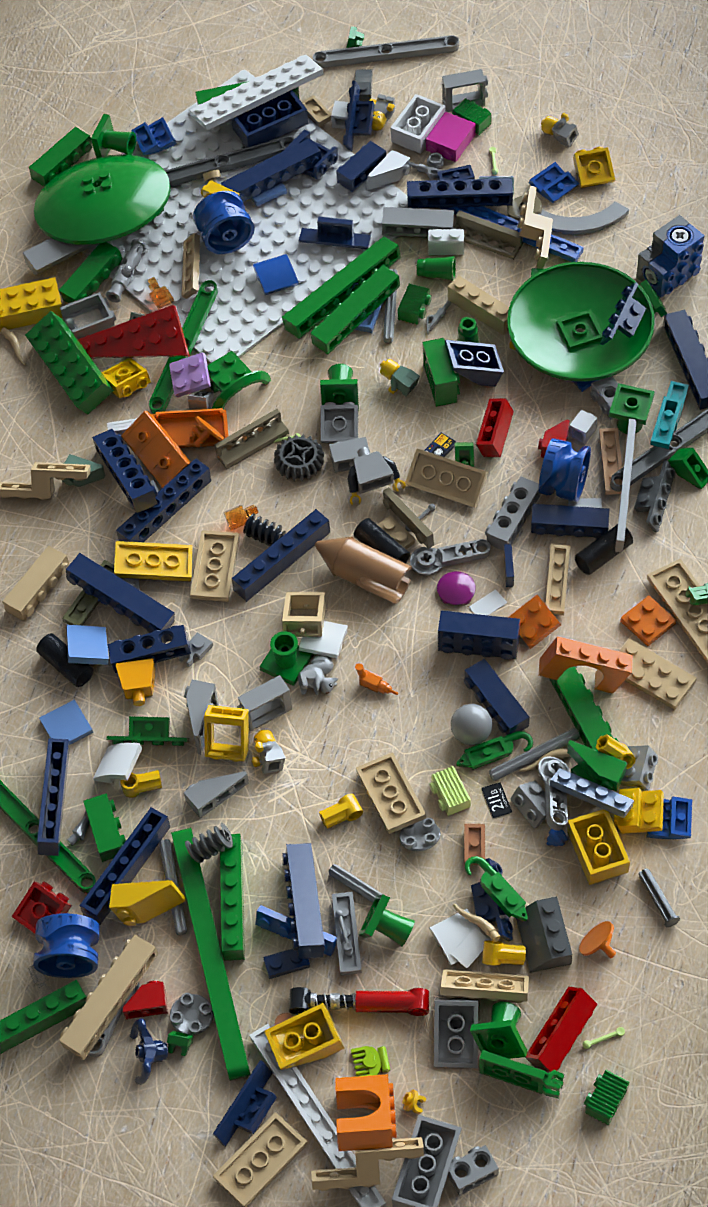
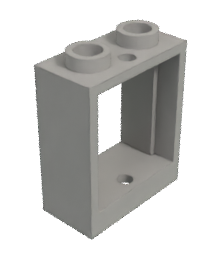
[442,69,488,112]
[237,675,292,731]

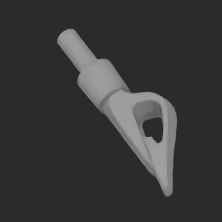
[409,162,443,179]
[426,301,451,334]

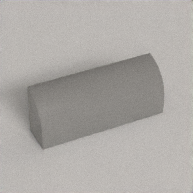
[23,238,98,275]

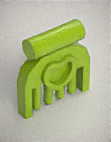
[351,1046,390,1077]

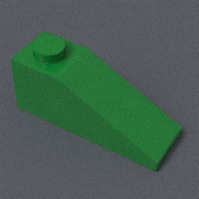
[567,740,627,792]

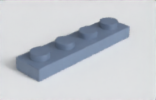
[550,768,634,818]

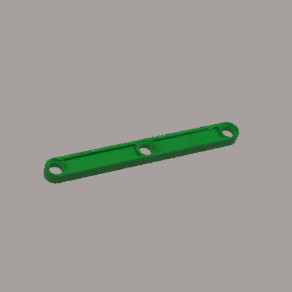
[149,280,218,414]
[0,780,97,893]

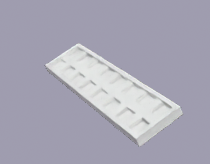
[190,55,324,130]

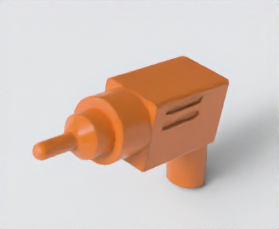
[355,663,398,695]

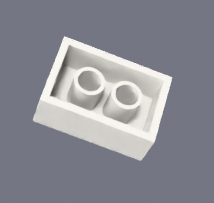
[390,94,446,154]

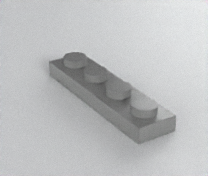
[332,892,362,976]

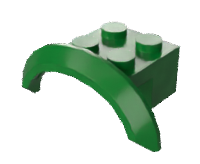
[207,351,271,409]

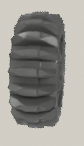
[274,434,324,482]

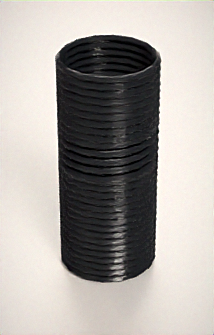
[354,518,410,563]
[575,524,633,575]
[36,633,94,687]

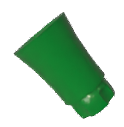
[416,256,456,281]
[457,317,480,343]

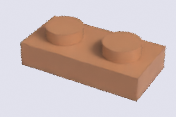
[464,824,485,865]

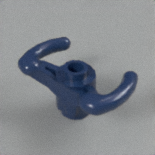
[130,1018,168,1085]

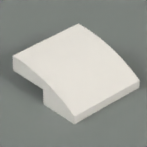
[299,621,348,658]
[93,743,142,783]
[430,909,482,965]

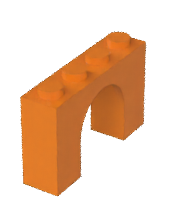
[538,636,633,694]
[335,1074,397,1151]

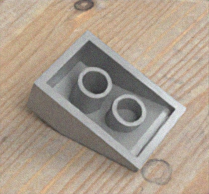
[184,679,219,755]
[434,998,478,1068]

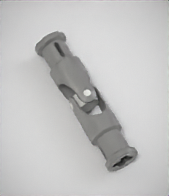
[106,239,146,303]

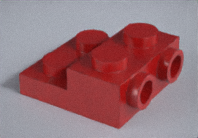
[11,881,72,934]

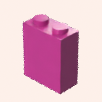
[426,112,475,162]

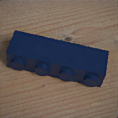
[531,504,610,539]
[463,658,530,735]

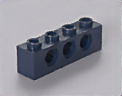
[107,625,191,673]

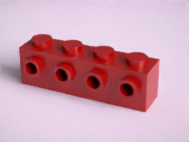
[525,986,598,1073]

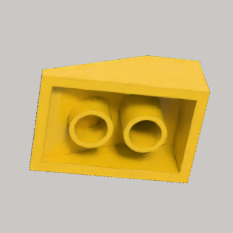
[109,880,186,926]
[264,1003,345,1070]

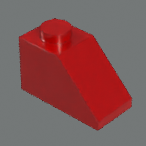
[538,419,570,458]
[123,980,168,1020]

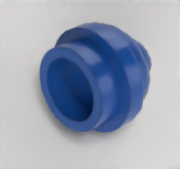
[546,828,568,847]

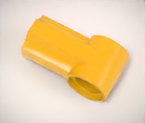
[595,734,636,769]
[120,770,162,798]
[319,794,363,829]
[482,940,526,965]

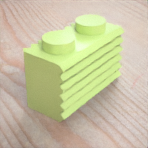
[429,766,471,816]

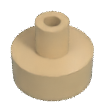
[203,170,221,183]

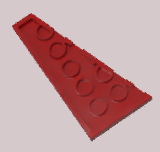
[77,305,190,359]

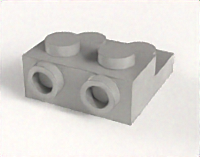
[321,402,358,443]

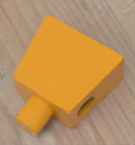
[116,658,156,706]

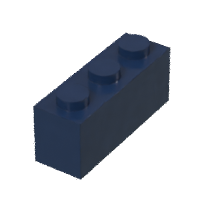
[336,141,386,192]

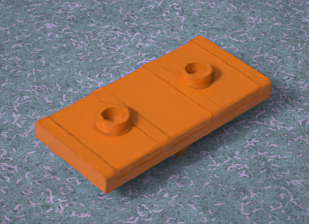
[152,408,229,448]
[121,411,191,488]

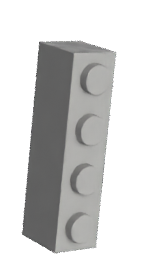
[382,207,454,237]

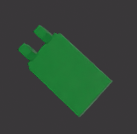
[479,1050,564,1099]

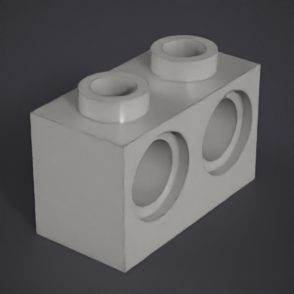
[448,1145,499,1196]

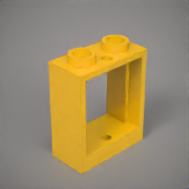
[204,705,249,762]

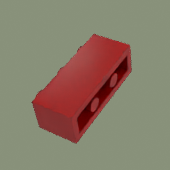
[476,398,514,457]

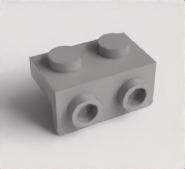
[621,745,658,790]
[510,781,558,828]

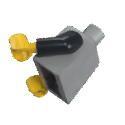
[347,447,406,505]

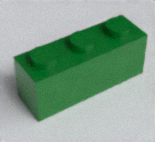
[83,793,126,862]

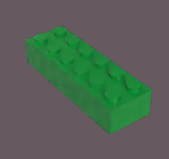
[25,311,114,415]

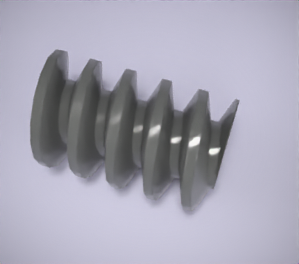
[185,823,233,863]

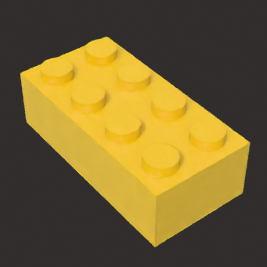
[0,277,62,331]

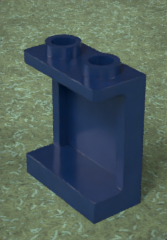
[284,129,338,180]

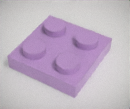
[169,352,211,398]

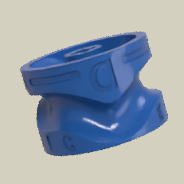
[193,191,255,254]
[539,438,591,502]
[33,913,100,978]

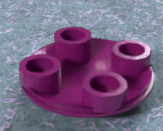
[437,571,476,605]

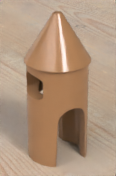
[315,537,412,604]

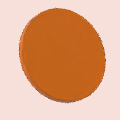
[192,416,225,448]
[579,921,616,958]

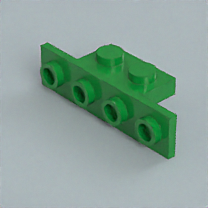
[106,716,189,746]

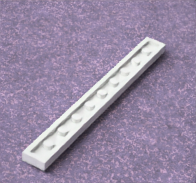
[250,1024,386,1207]

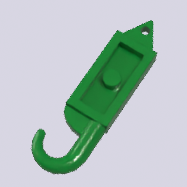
[456,731,534,770]
[464,856,528,922]

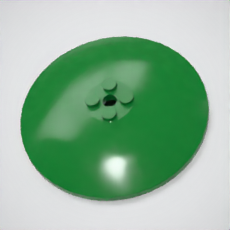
[34,155,170,245]
[507,262,655,382]

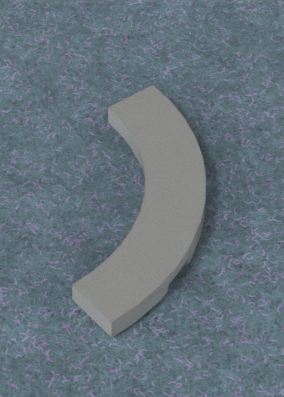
[538,201,629,235]

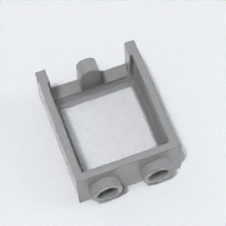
[60,292,116,339]

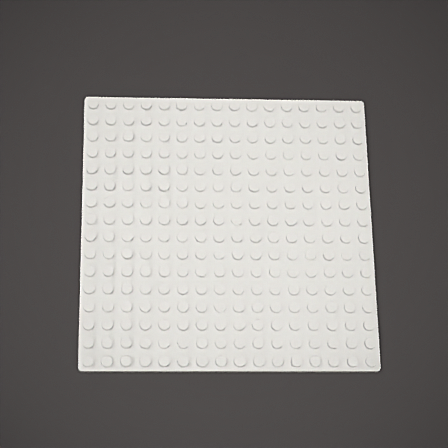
[82,70,424,363]

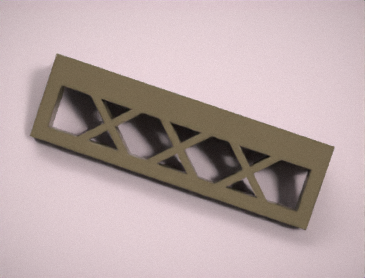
[453,210,523,260]
[214,409,289,470]

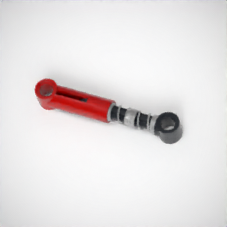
[289,987,429,1016]

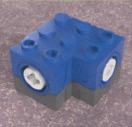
[636,215,705,298]

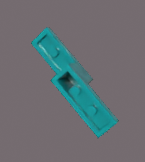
[650,381,689,449]

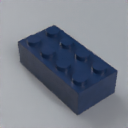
[231,90,308,148]
[438,610,520,660]

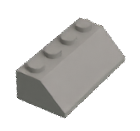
[392,1115,462,1207]

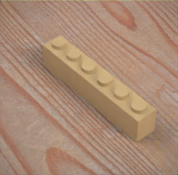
[59,934,158,1060]

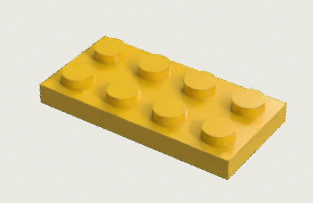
[114,541,192,581]

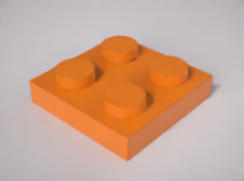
[508,595,561,649]
[620,595,677,646]

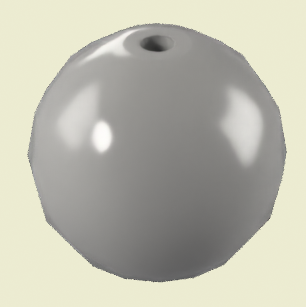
[451,704,492,745]

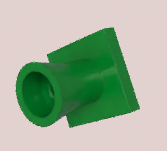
[91,114,136,158]
[320,364,359,411]
[609,383,655,434]
[259,631,313,686]
[358,894,415,947]
[470,1001,528,1059]

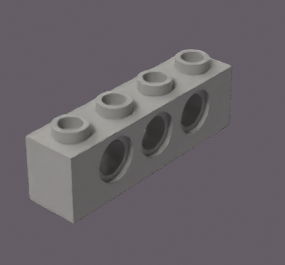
[485,476,541,551]

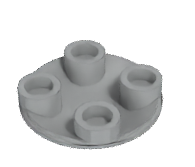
[399,818,441,851]
[170,993,213,1035]

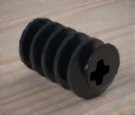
[243,513,286,546]

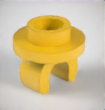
[402,1090,426,1113]

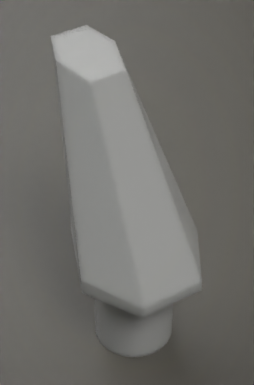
[67,816,90,846]

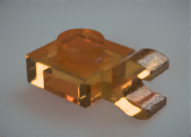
[148,277,174,310]
[223,505,259,531]

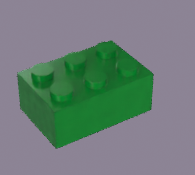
[422,338,460,407]

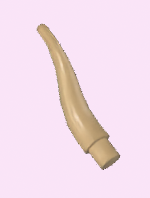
[0,327,27,366]
[519,749,571,772]
[453,903,500,942]

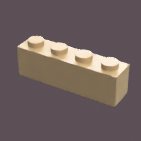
[448,276,509,335]
[2,545,69,621]

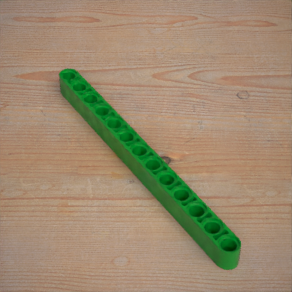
[171,827,251,1081]

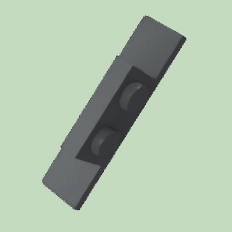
[634,460,675,532]

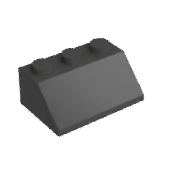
[516,896,573,973]

